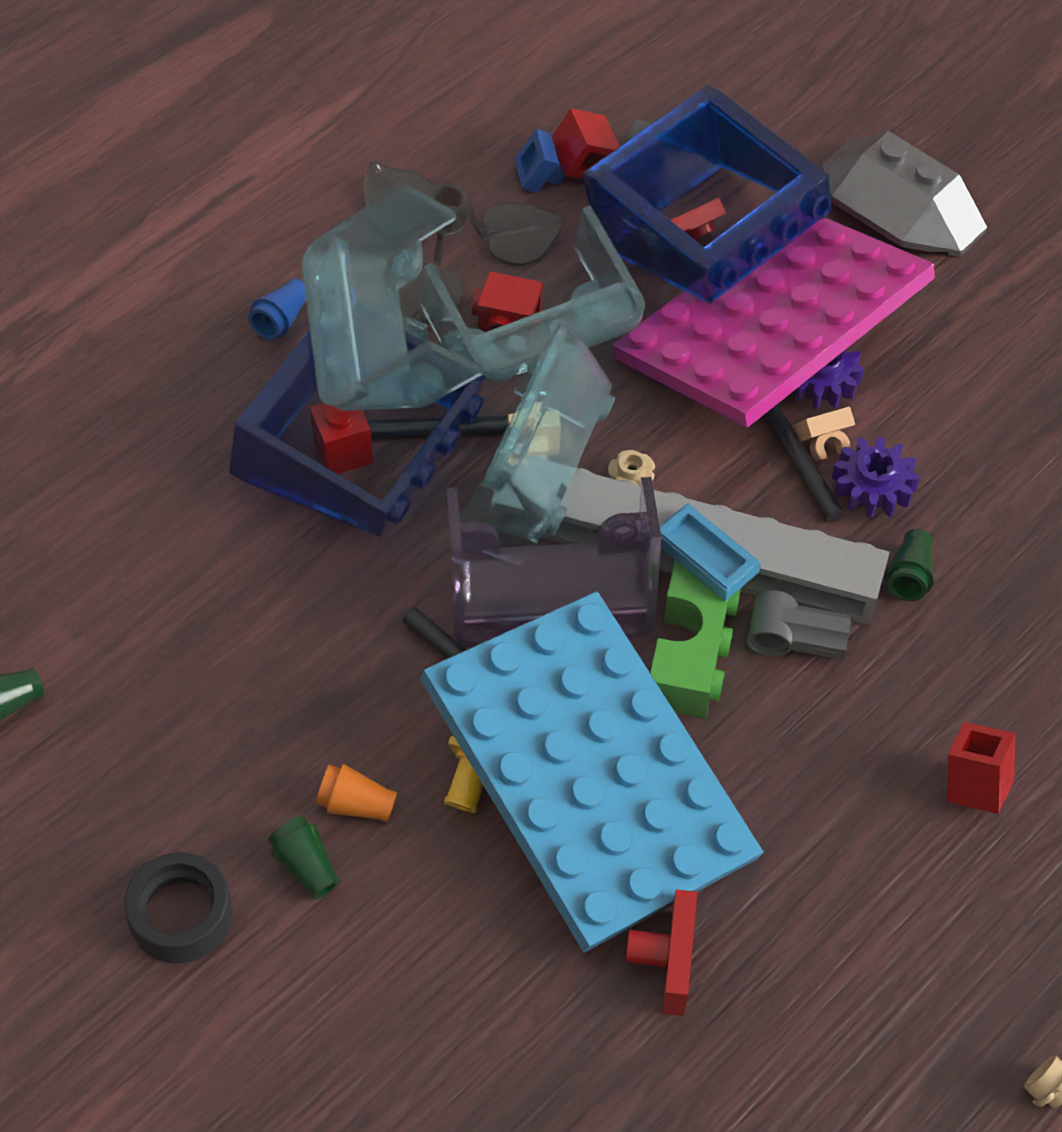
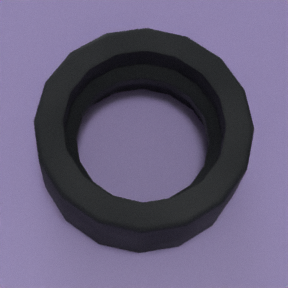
[124,852,233,964]

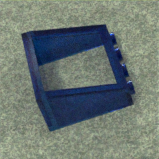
[583,85,832,304]
[229,292,485,537]

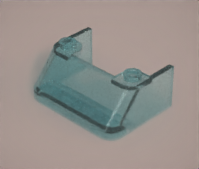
[302,183,483,411]
[421,206,645,382]
[449,323,616,567]

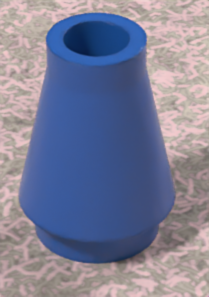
[248,278,310,340]

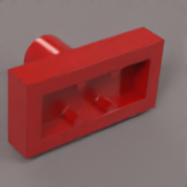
[626,889,698,1016]

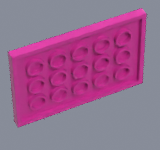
[612,206,935,428]

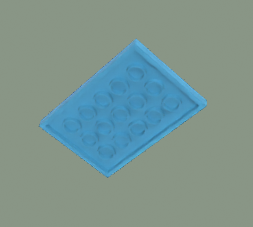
[420,591,764,953]

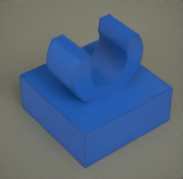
[514,128,566,193]

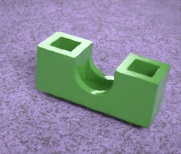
[650,560,741,719]

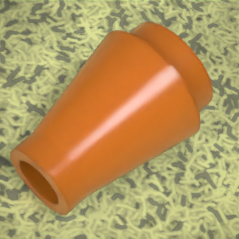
[315,763,398,823]

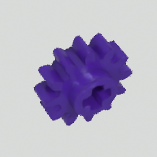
[794,349,864,409]
[832,437,920,518]

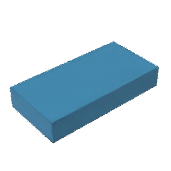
[652,503,761,601]

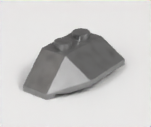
[821,131,987,257]

